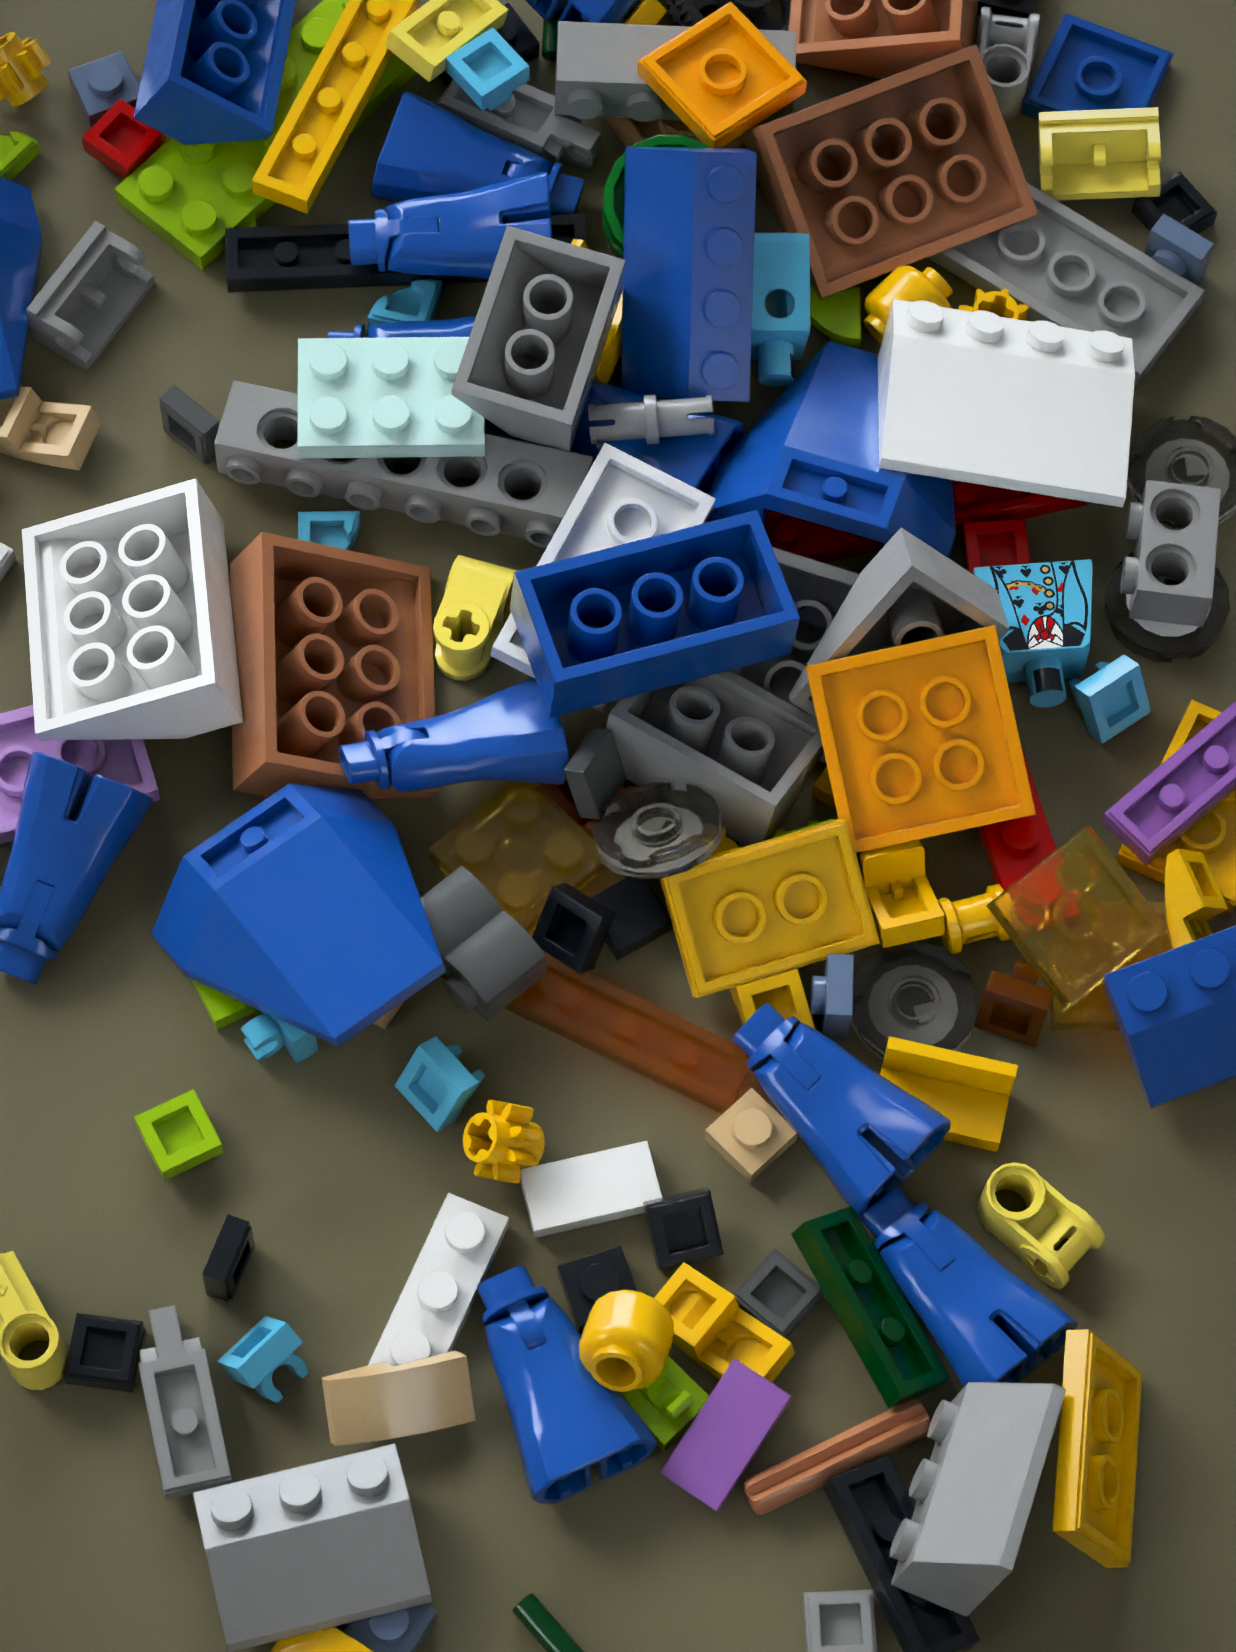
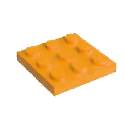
[805,625,1036,853]

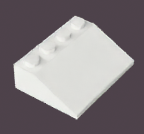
[878,299,1135,508]
[22,478,243,740]

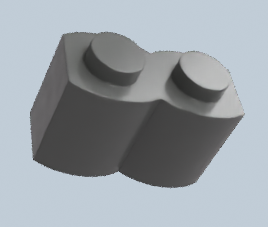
[421,866,547,1021]

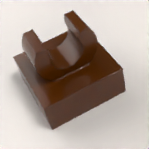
[974,959,1054,1047]

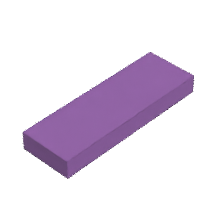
[1102,701,1236,866]

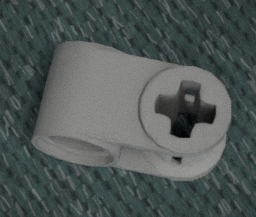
[976,7,1040,122]

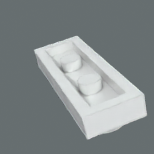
[368,1193,509,1367]

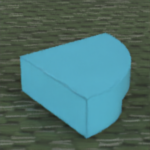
[368,280,442,326]
[298,511,361,551]

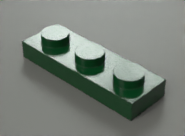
[791,1206,950,1409]

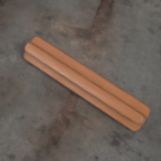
[743,1399,931,1515]

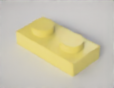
[385,0,509,82]

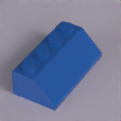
[133,0,296,145]
[620,147,757,401]
[1103,925,1236,1109]

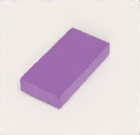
[660,1358,793,1511]

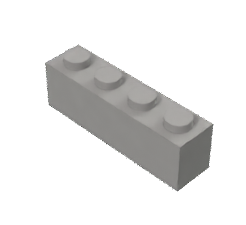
[555,21,796,126]

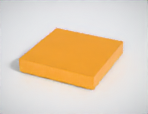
[637,2,807,148]

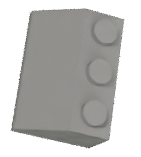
[451,225,626,452]
[605,670,824,846]
[890,1382,1066,1617]
[193,1443,432,1652]

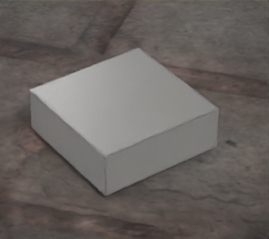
[802,1590,877,1652]

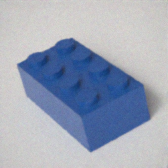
[510,510,800,718]

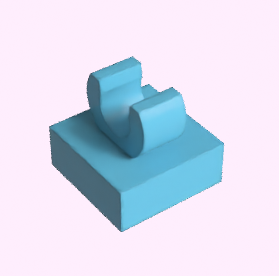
[446,28,530,111]
[1069,654,1152,744]
[241,1012,319,1064]
[394,1036,485,1132]
[217,1316,309,1403]

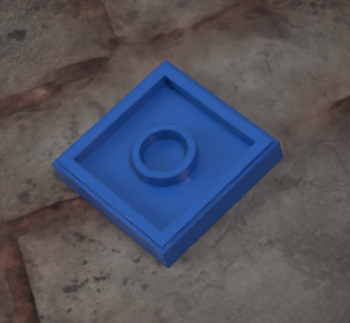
[1021,13,1174,120]

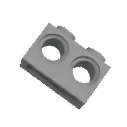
[1120,480,1221,627]

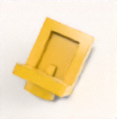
[859,840,945,948]

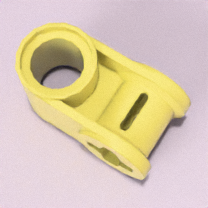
[433,555,517,681]
[977,1162,1106,1290]

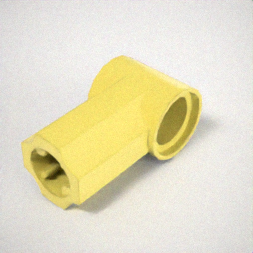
[0,1250,68,1390]

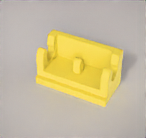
[1038,107,1161,201]

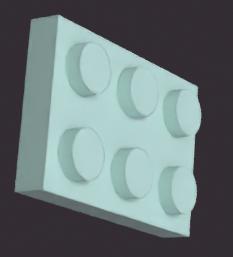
[298,337,485,459]

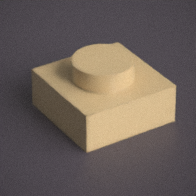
[704,1088,798,1183]

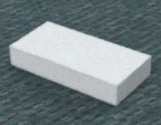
[520,1141,662,1238]

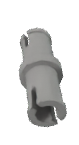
[588,394,715,445]

